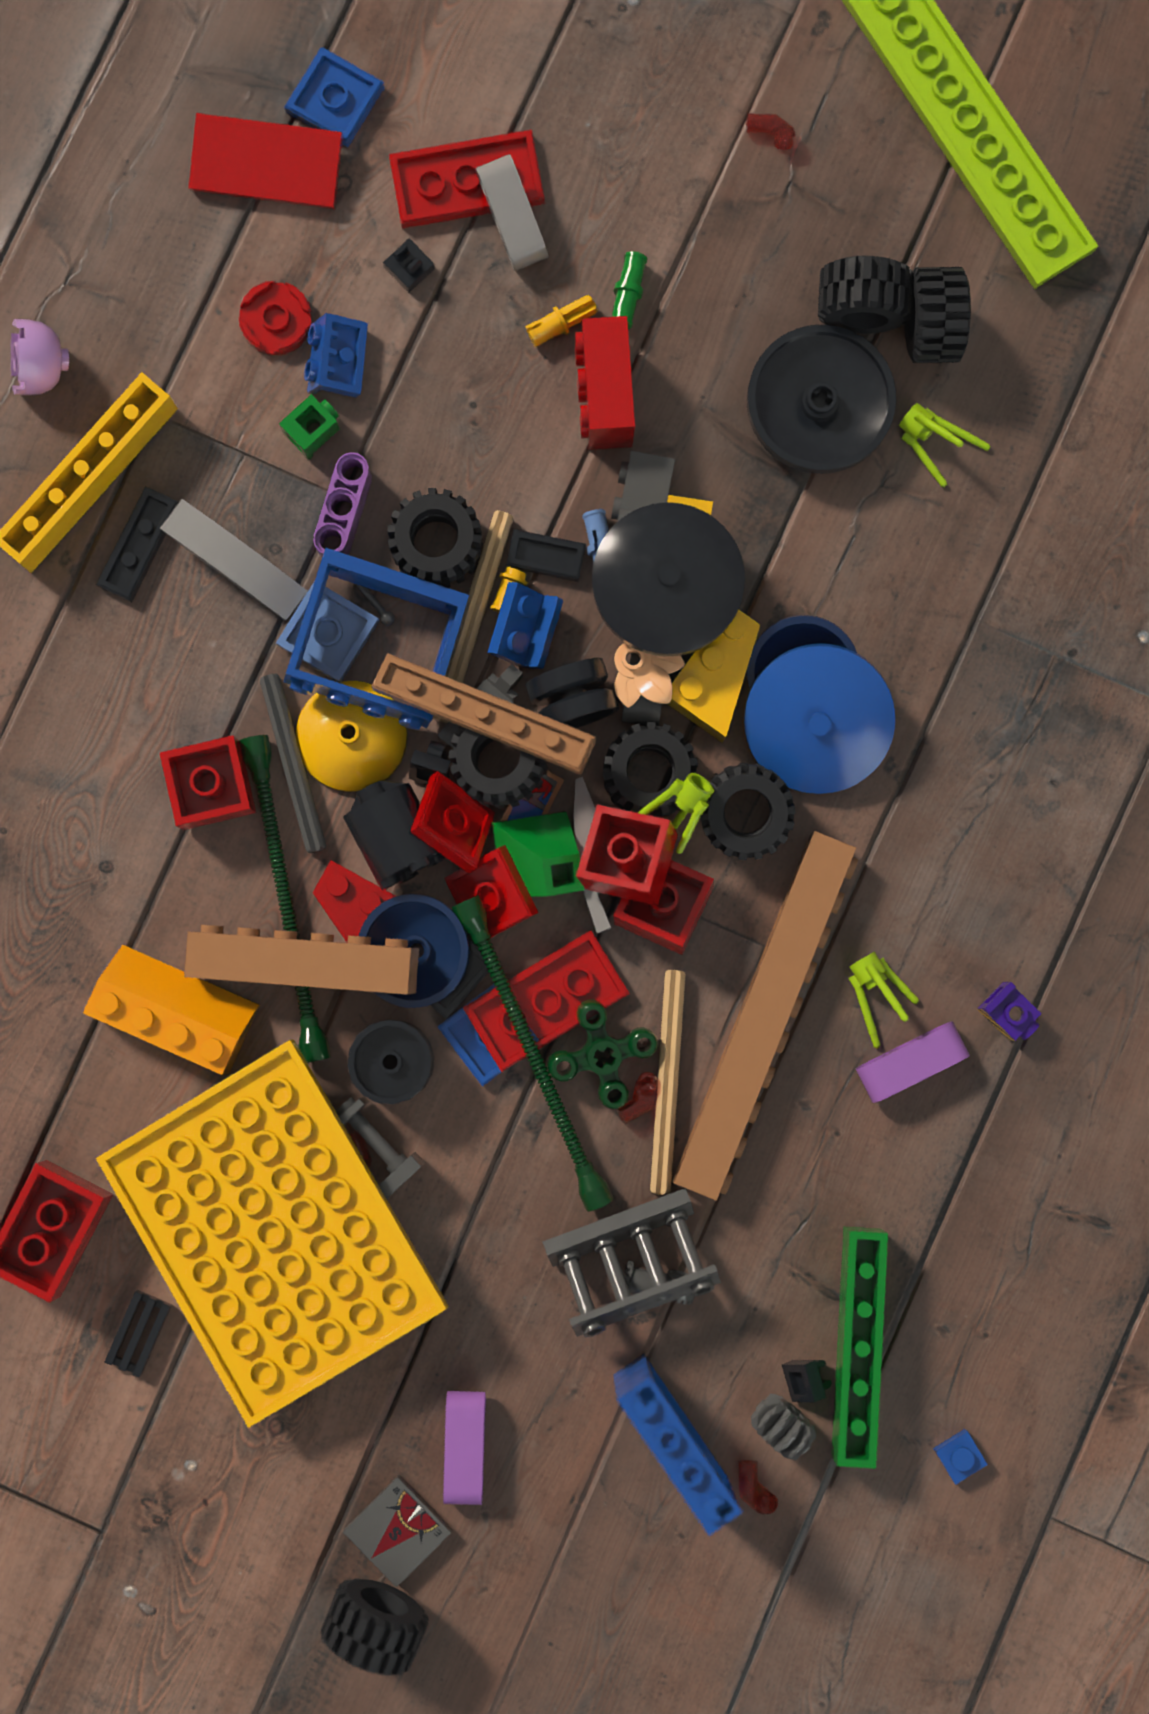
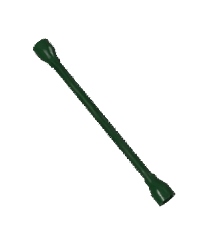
[239,735,331,1063]
[451,895,614,1212]

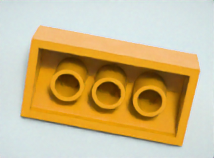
[83,945,260,1075]

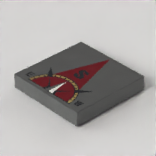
[343,1475,452,1588]

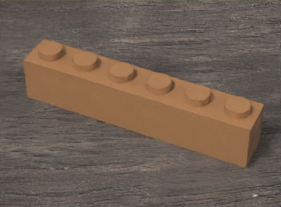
[184,925,419,995]

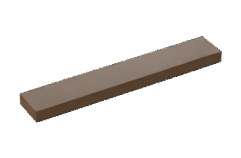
[371,653,597,775]

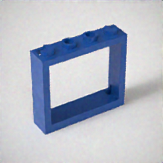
[283,547,469,730]
[613,1353,742,1536]

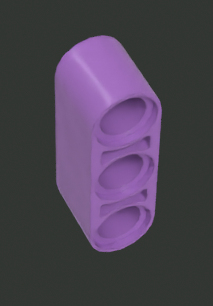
[313,452,372,558]
[856,1021,970,1103]
[443,1391,486,1505]

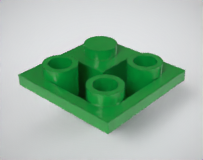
[492,811,584,897]

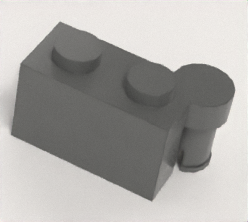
[611,451,675,522]

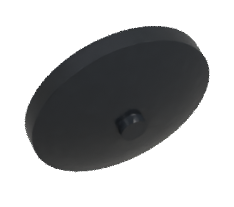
[747,325,896,474]
[592,502,745,656]

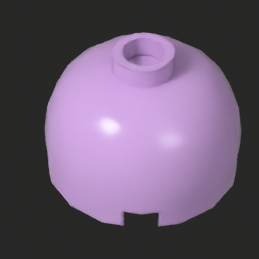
[11,319,69,396]

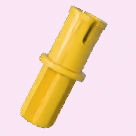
[525,295,598,348]

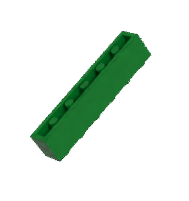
[831,1226,888,1469]

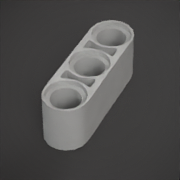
[475,154,549,271]

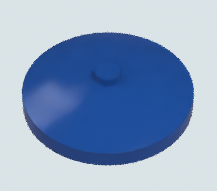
[744,644,895,794]

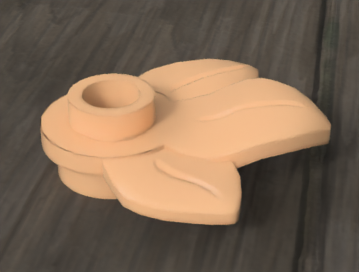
[614,643,685,708]

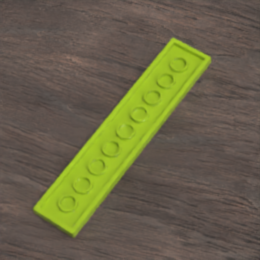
[842,0,1098,289]

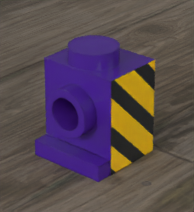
[977,982,1042,1041]

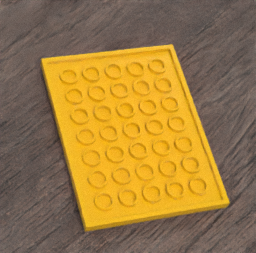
[96,1039,449,1428]

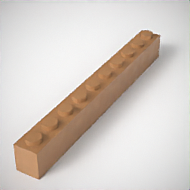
[672,831,858,1201]

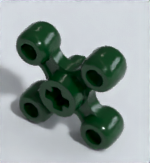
[547,999,658,1110]

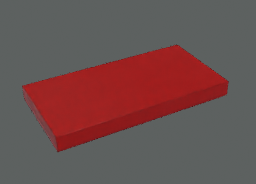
[188,113,343,209]
[389,129,545,229]
[463,930,630,1072]

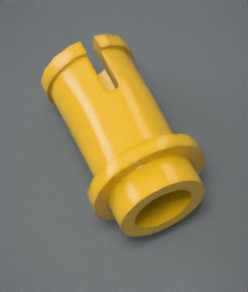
[490,567,528,613]

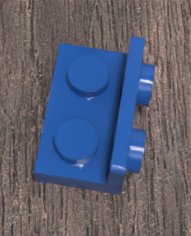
[304,313,368,398]
[487,582,563,669]

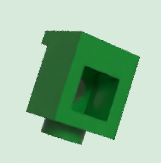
[279,394,340,461]

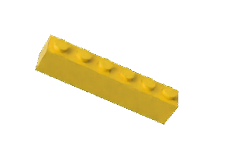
[0,372,178,573]

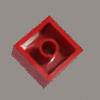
[159,735,257,830]
[576,805,678,906]
[613,860,714,955]

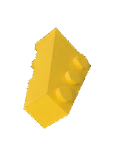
[668,609,760,743]

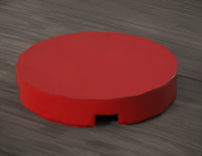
[239,281,312,356]

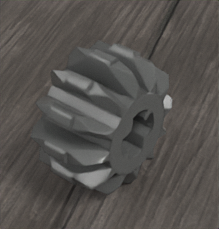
[751,1394,816,1460]

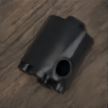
[343,780,446,891]

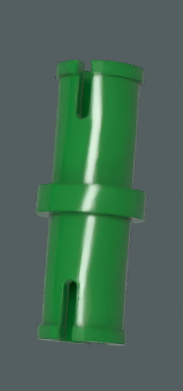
[611,251,648,330]

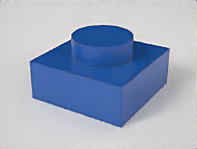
[933,1429,988,1485]

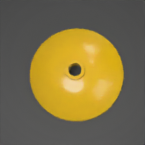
[295,681,407,792]

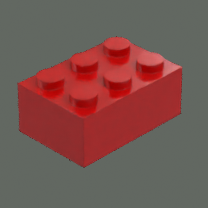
[575,316,635,450]
[0,1160,114,1303]

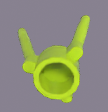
[899,403,990,487]
[638,773,714,854]
[848,951,919,1049]

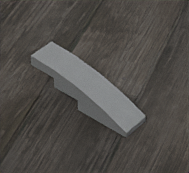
[160,499,308,621]
[573,777,611,935]

